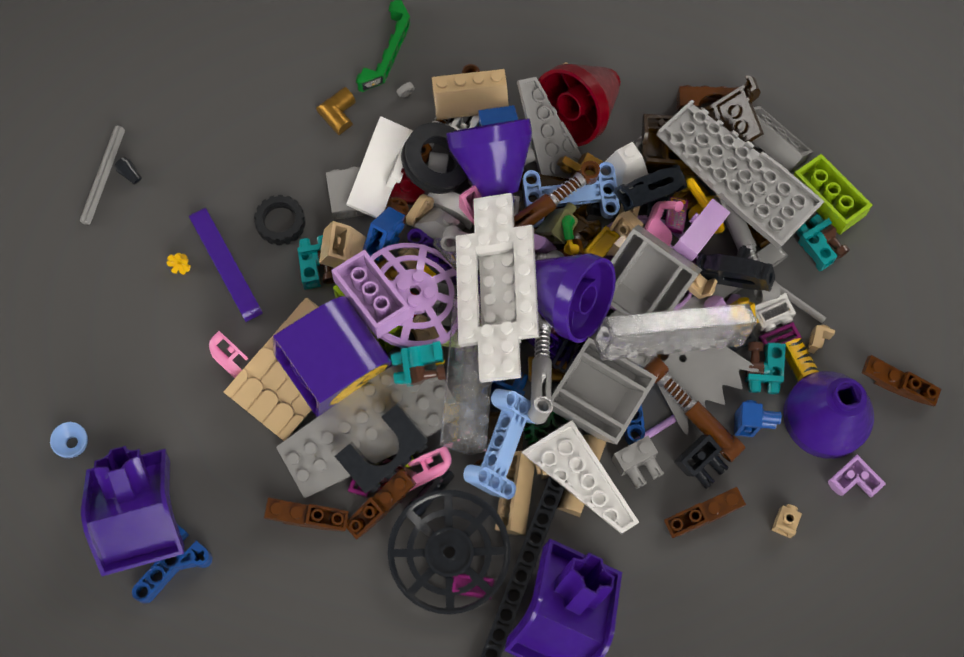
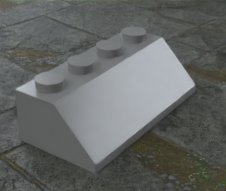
[751,106,813,172]

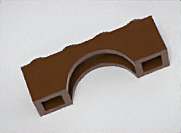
[677,85,739,113]

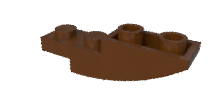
[861,355,941,407]
[346,469,417,540]
[664,487,746,538]
[263,497,349,532]

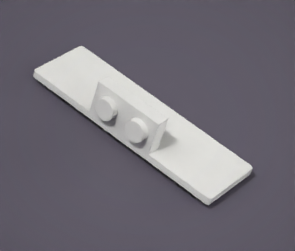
[346,117,413,218]

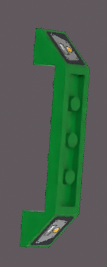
[356,0,410,92]

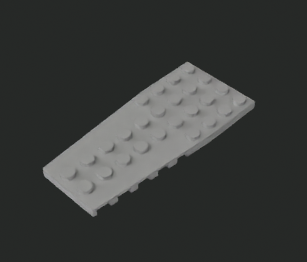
[657,100,825,249]
[276,364,465,498]

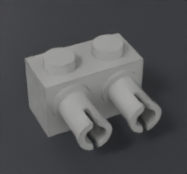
[611,436,664,489]

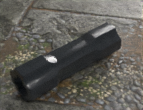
[403,469,454,517]

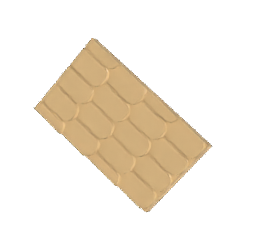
[224,298,319,441]

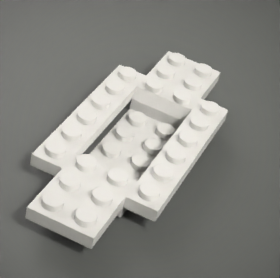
[456,193,539,383]

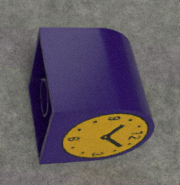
[273,296,392,417]

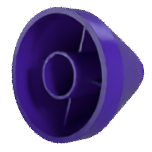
[446,118,533,203]
[535,253,616,343]
[783,371,874,459]

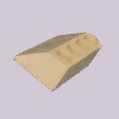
[432,69,509,120]

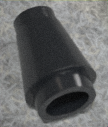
[114,157,142,185]

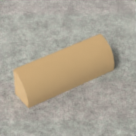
[557,435,606,517]
[495,451,535,535]

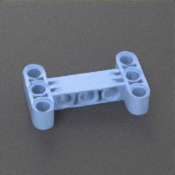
[522,162,620,227]
[463,389,536,499]

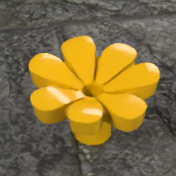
[167,253,191,275]

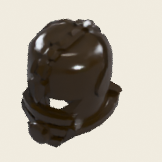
[561,204,602,249]

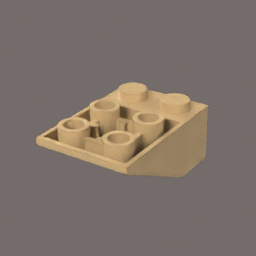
[319,221,375,268]

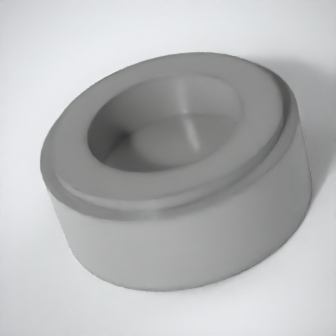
[396,82,415,98]

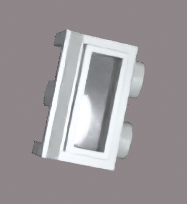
[755,293,796,333]

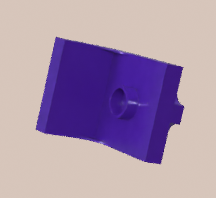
[81,446,184,577]
[504,539,622,657]

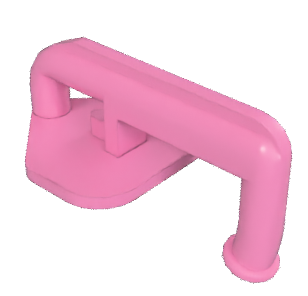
[644,201,683,246]
[209,331,248,378]
[389,446,452,491]

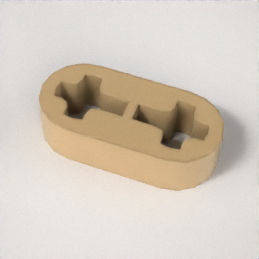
[406,194,434,228]

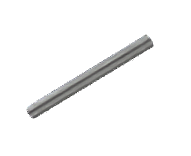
[80,125,125,225]

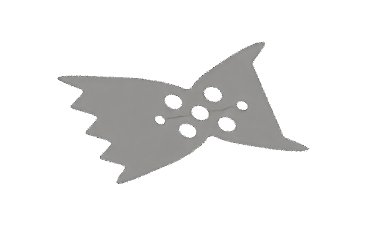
[601,310,759,434]

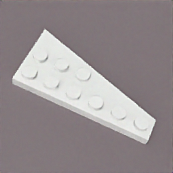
[521,421,639,534]

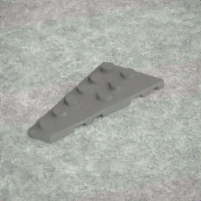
[517,77,581,179]

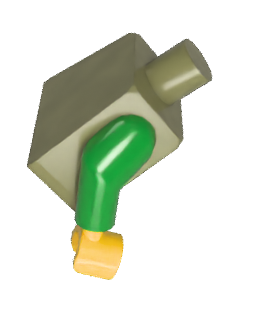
[534,202,579,255]

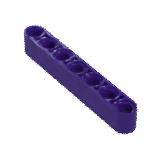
[189,208,263,322]

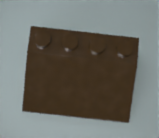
[641,114,715,176]

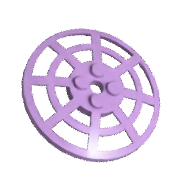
[361,243,458,348]

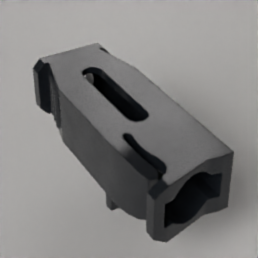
[614,164,687,212]
[695,245,775,292]

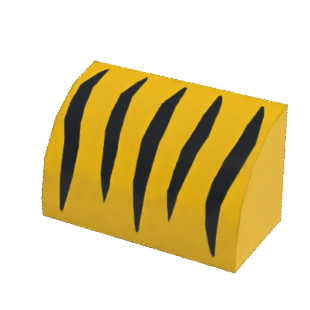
[785,338,819,382]

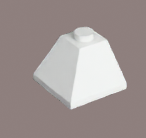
[600,142,648,193]

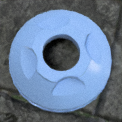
[50,422,88,458]

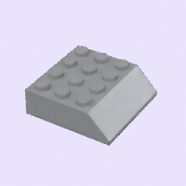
[611,225,702,336]
[551,337,658,445]

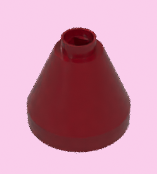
[538,64,621,147]

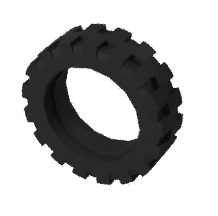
[254,195,305,246]

